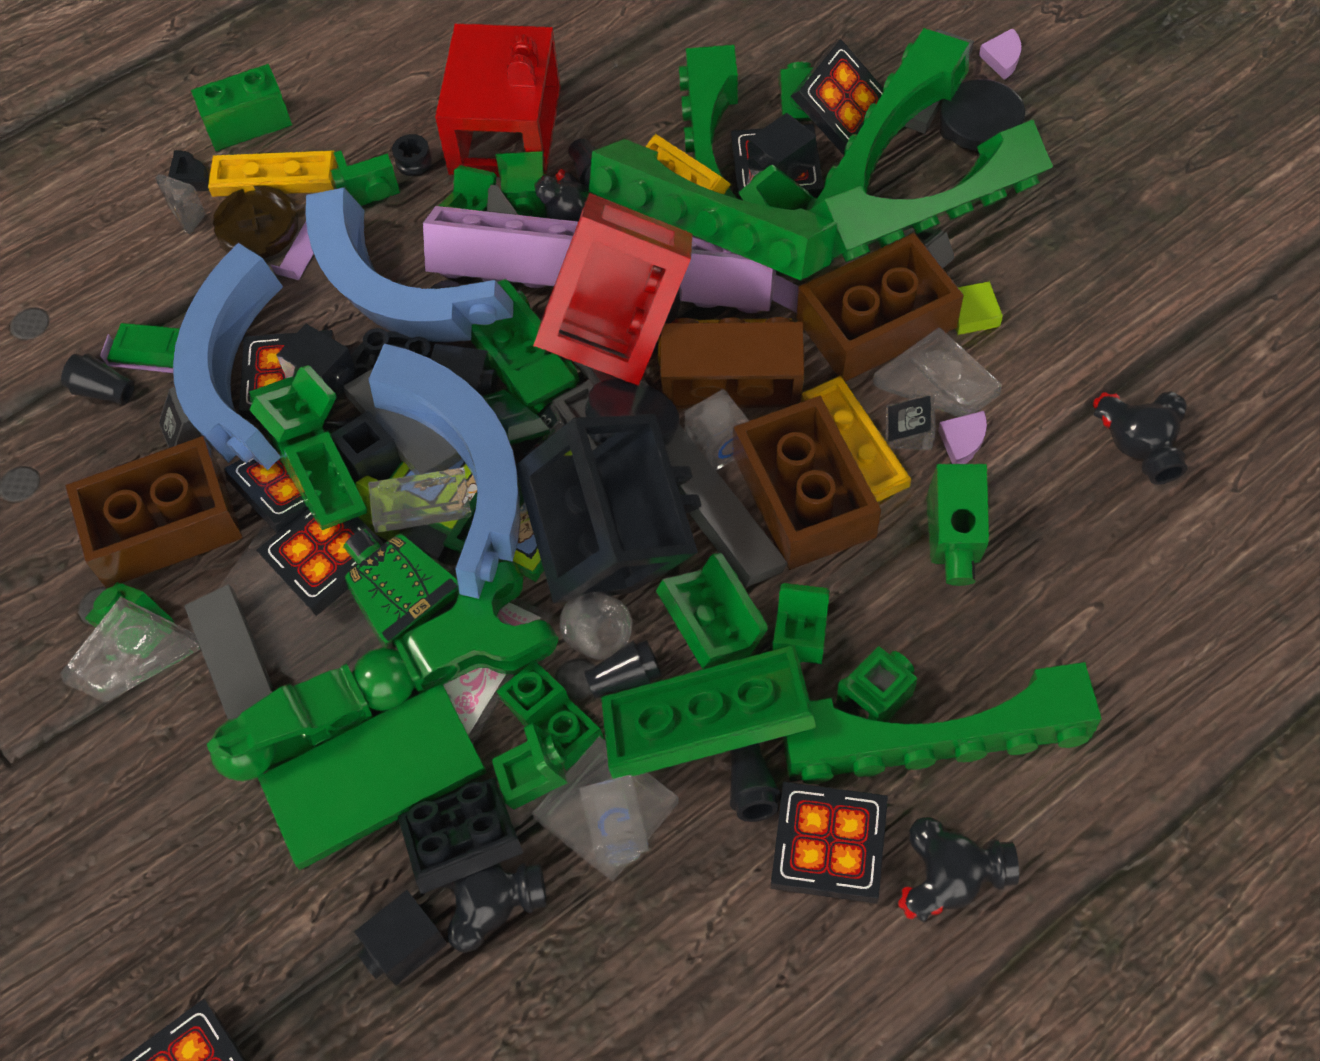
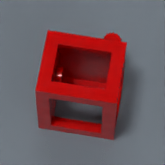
[435,24,561,177]
[533,193,692,386]

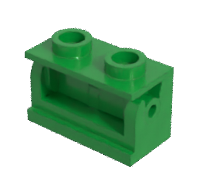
[191,64,292,151]

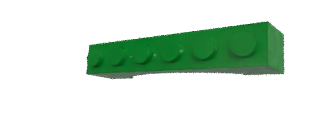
[806,28,969,211]
[679,45,738,199]
[809,120,1053,263]
[589,139,838,281]
[782,662,1102,784]

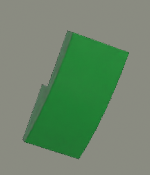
[496,660,604,771]

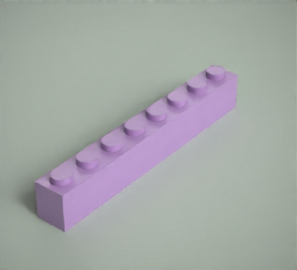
[423,206,776,313]

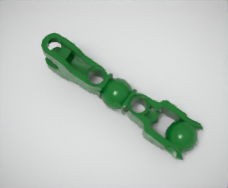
[207,561,559,782]

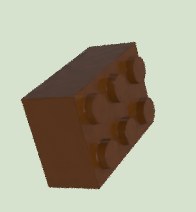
[797,233,964,382]
[661,317,804,408]
[733,395,881,570]
[65,436,243,589]

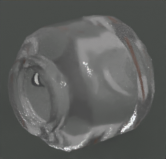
[560,592,633,660]

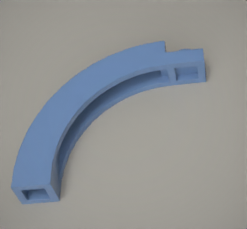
[305,188,513,342]
[173,243,283,470]
[369,344,521,599]

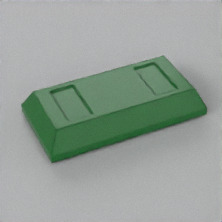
[107,323,180,368]

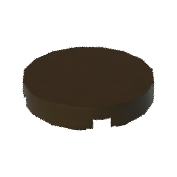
[213,186,298,259]

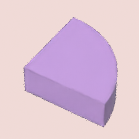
[979,28,1022,79]
[938,411,987,464]

